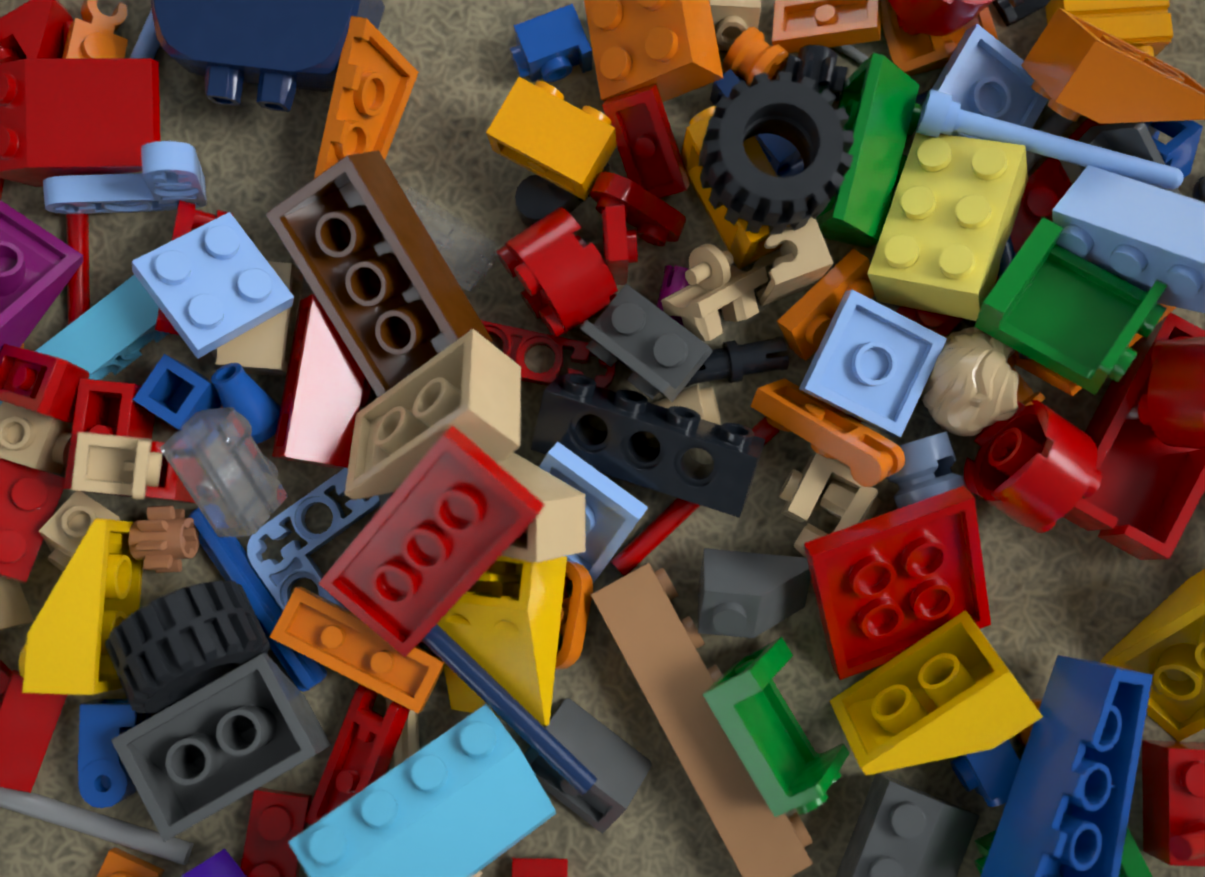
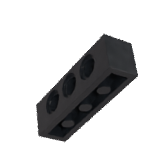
[531,373,766,518]

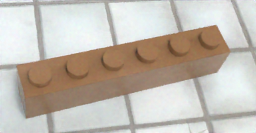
[591,563,813,877]

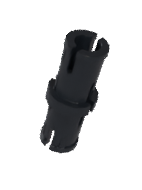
[685,336,789,387]

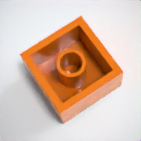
[584,0,723,103]

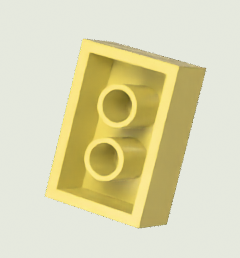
[867,133,1028,321]

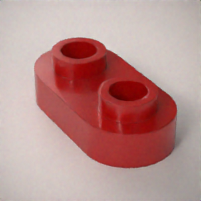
[590,172,687,247]

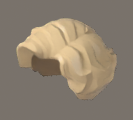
[921,327,1019,436]

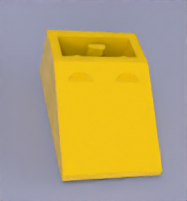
[437,556,567,726]

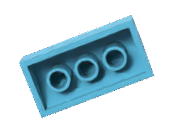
[288,704,556,877]

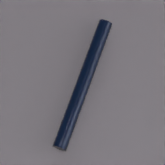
[421,624,598,796]

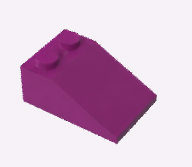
[0,200,84,352]

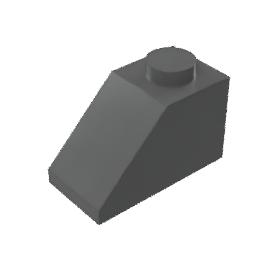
[698,548,811,638]

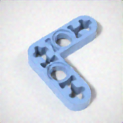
[43,141,207,214]
[247,468,380,610]

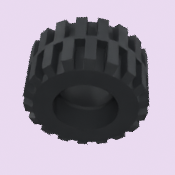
[699,71,854,235]
[105,581,270,713]

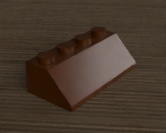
[266,150,493,397]

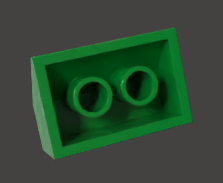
[816,53,921,248]

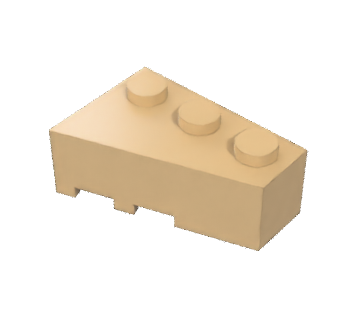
[497,452,586,563]

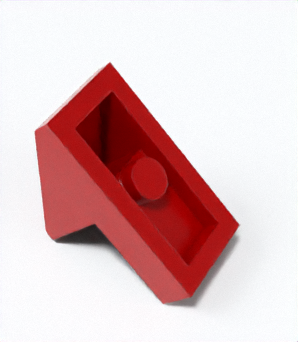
[0,0,73,63]
[0,344,89,423]

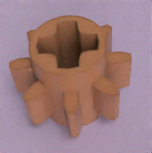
[128,505,199,573]

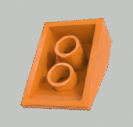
[1021,8,1205,124]

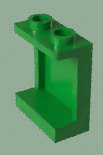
[975,217,1168,395]
[703,637,850,817]

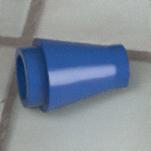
[211,363,280,444]

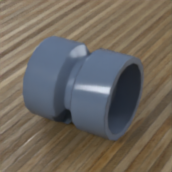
[887,432,967,509]

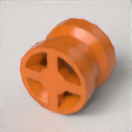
[722,26,788,88]

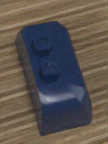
[151,0,385,112]

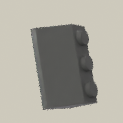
[111,653,331,842]
[835,773,979,877]

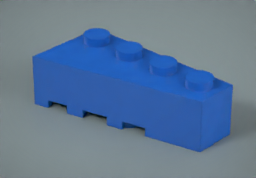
[981,655,1153,877]

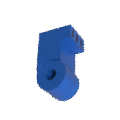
[78,699,151,809]

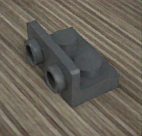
[579,284,713,402]

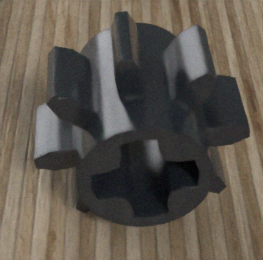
[783,45,848,102]

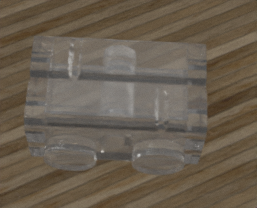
[160,407,288,537]

